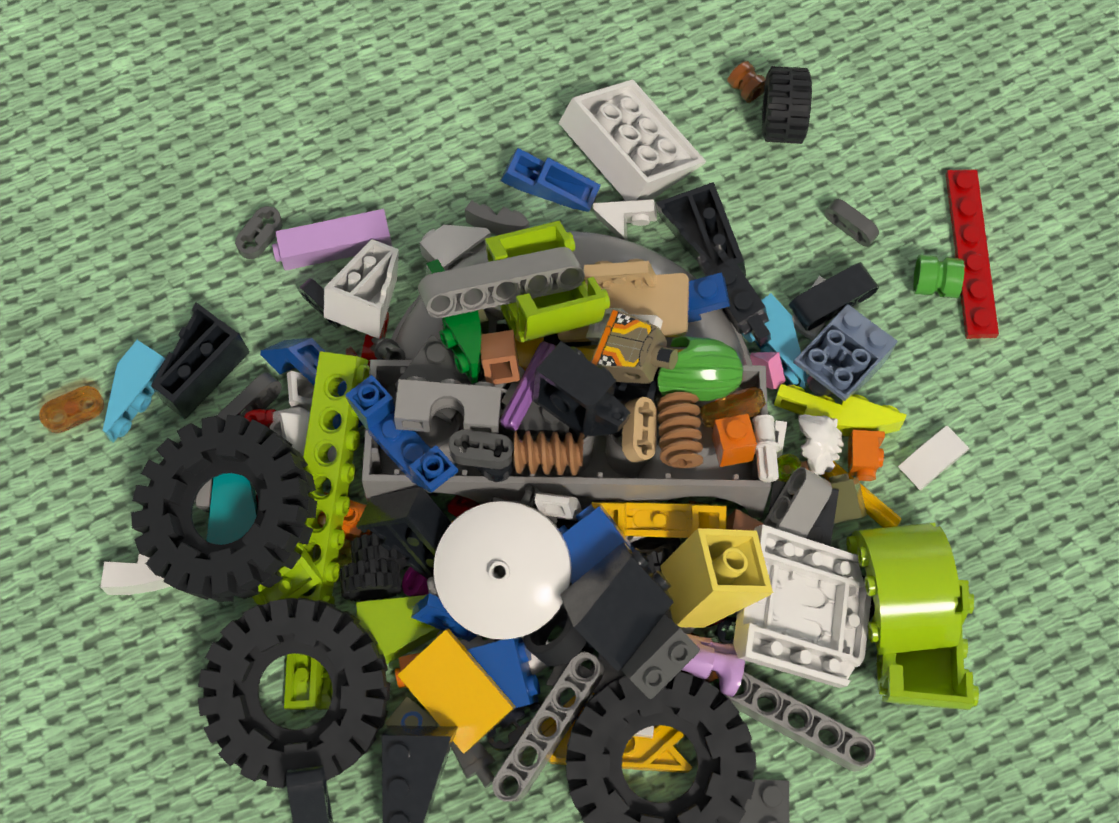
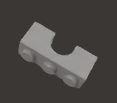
[394,376,501,434]

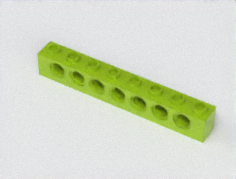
[298,351,370,605]

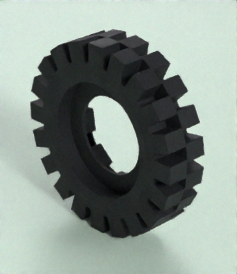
[131,415,317,602]
[198,598,390,789]
[566,672,757,823]

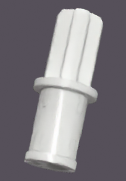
[752,415,780,483]

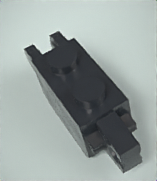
[696,244,771,346]

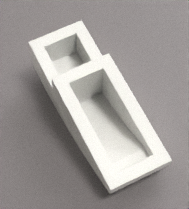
[101,554,171,595]

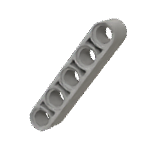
[418,247,585,318]
[733,467,832,616]
[492,652,604,802]
[719,672,876,772]

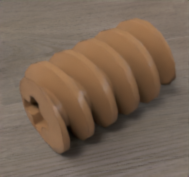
[657,392,704,468]
[514,430,584,476]

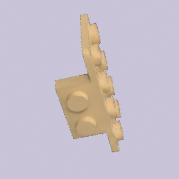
[557,259,689,343]

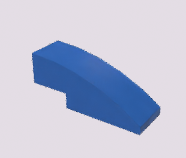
[500,148,601,212]

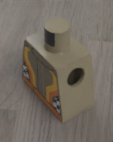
[591,309,678,384]

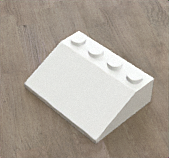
[559,79,706,201]

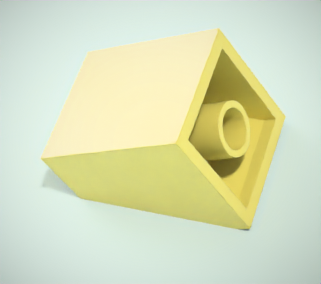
[660,528,773,628]

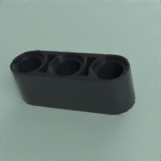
[789,262,879,331]
[286,765,334,823]

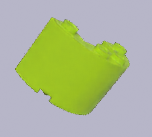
[485,220,610,343]
[846,522,962,655]
[876,580,979,710]

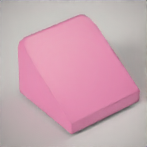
[750,352,786,389]

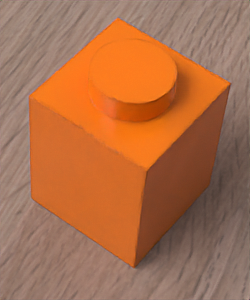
[712,414,757,467]

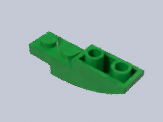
[426,259,481,384]

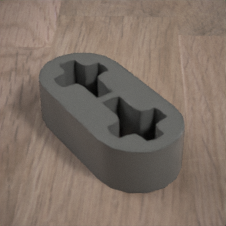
[824,199,879,247]
[235,206,282,259]
[449,430,514,469]

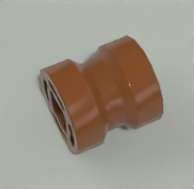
[727,61,766,103]

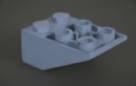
[793,304,898,401]

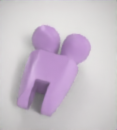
[682,633,745,697]

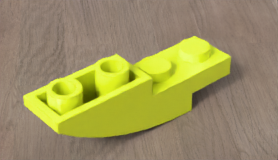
[774,384,906,436]

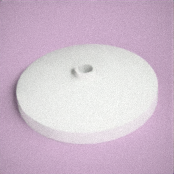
[434,501,572,639]

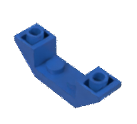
[260,338,363,430]
[345,375,458,493]

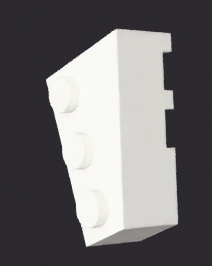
[324,239,399,339]

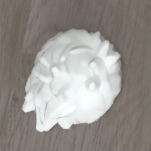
[798,414,844,476]

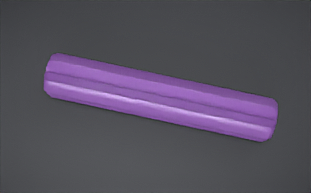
[500,341,556,431]

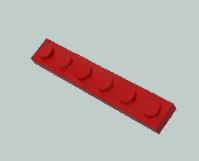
[946,169,999,339]

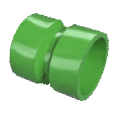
[913,254,964,298]

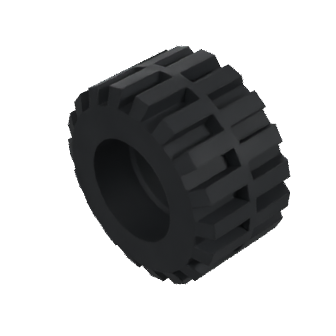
[762,66,812,144]

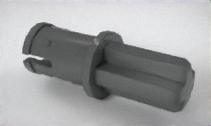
[370,337,406,360]

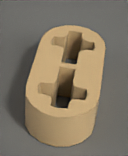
[622,397,657,462]

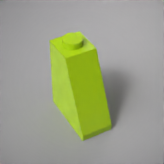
[356,595,440,664]

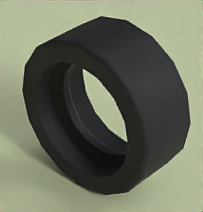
[523,603,587,666]

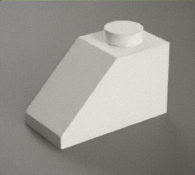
[419,225,491,271]

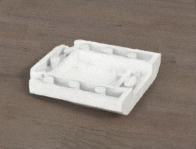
[733,524,871,688]

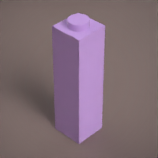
[272,209,392,271]

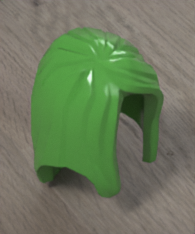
[657,336,743,401]

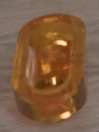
[39,386,104,433]
[700,387,766,429]

